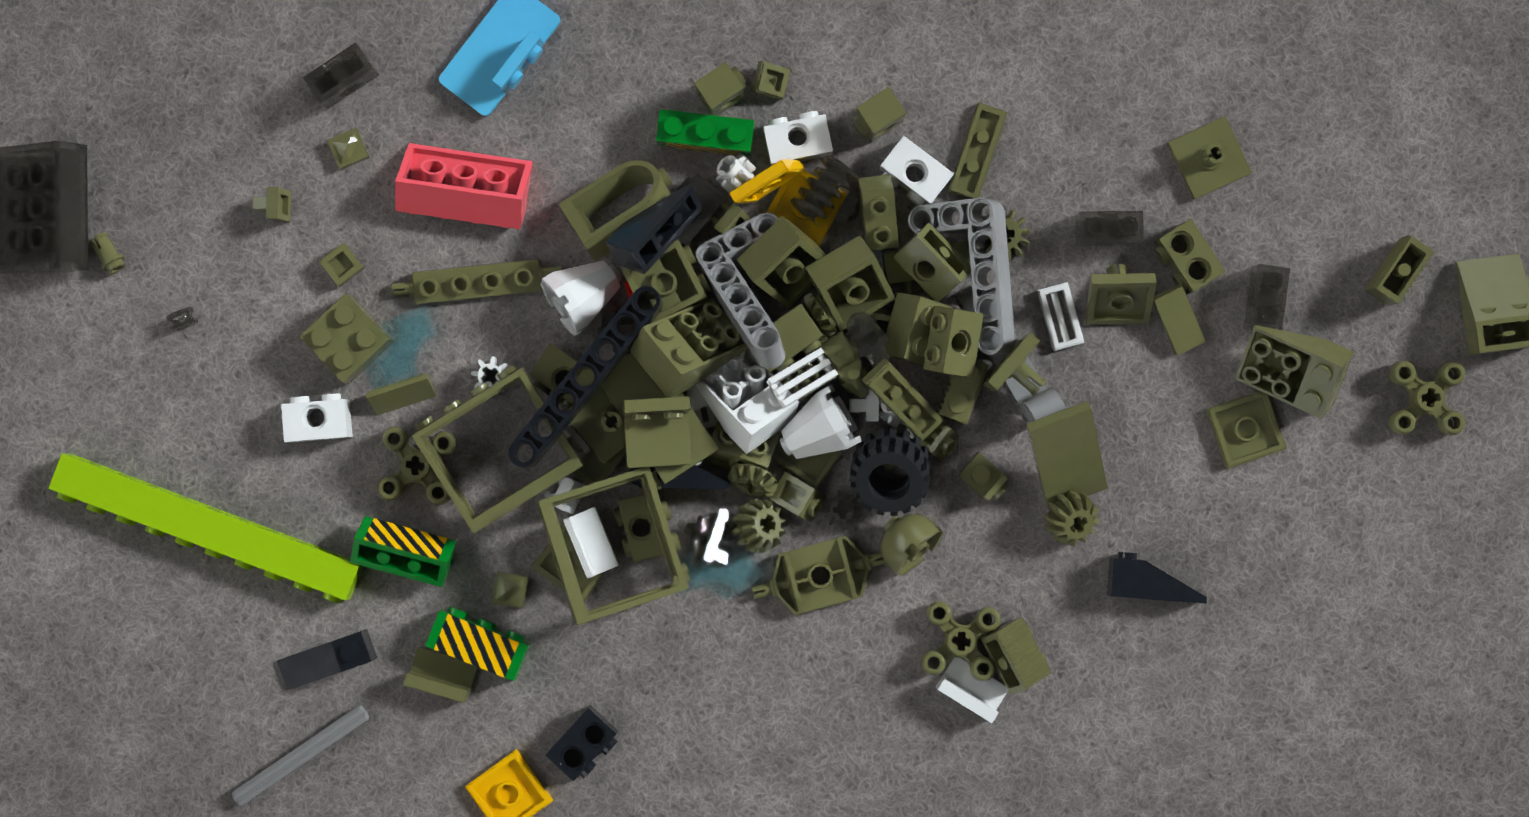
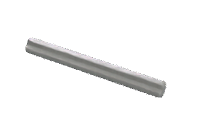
[232,705,369,806]

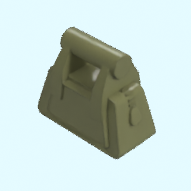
[819,331,869,398]

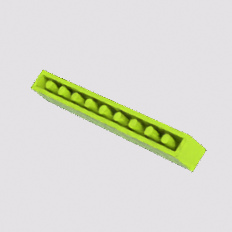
[48,453,363,604]

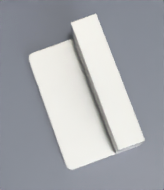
[563,507,620,579]
[936,657,1008,723]

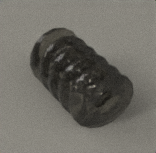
[790,157,858,227]

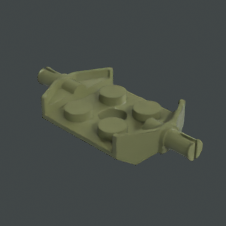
[752,535,887,615]

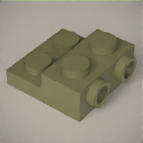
[621,240,711,323]

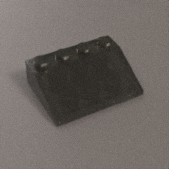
[0,140,88,274]

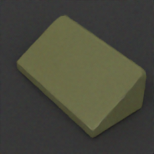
[365,373,436,415]

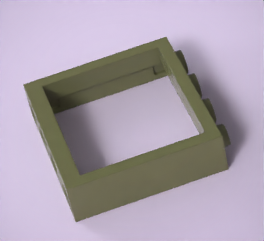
[412,365,583,534]
[536,467,691,625]

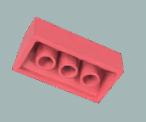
[395,143,533,229]

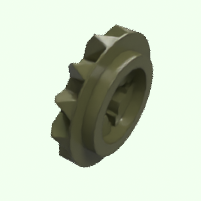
[804,292,838,338]
[727,463,778,498]

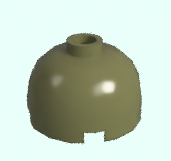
[880,513,944,576]

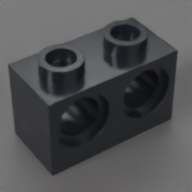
[545,705,618,781]

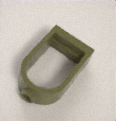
[558,160,672,262]

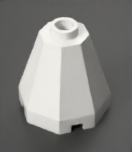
[540,261,622,337]
[780,385,862,459]

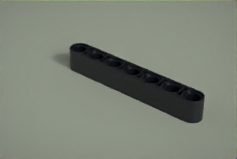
[508,286,663,468]

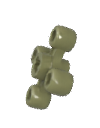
[1388,361,1465,436]
[377,426,458,505]
[921,601,1001,681]

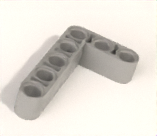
[908,198,1015,355]
[695,213,786,369]
[955,286,1066,424]

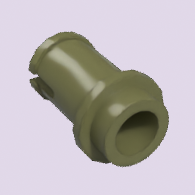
[89,232,126,275]

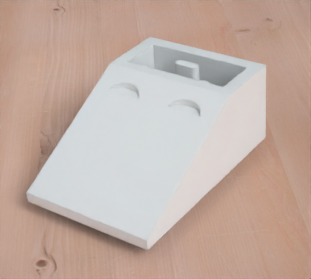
[696,348,799,454]

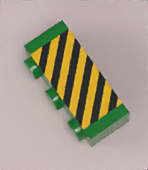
[656,109,754,156]
[350,516,457,587]
[425,606,531,681]

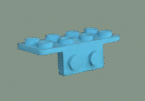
[439,0,561,117]

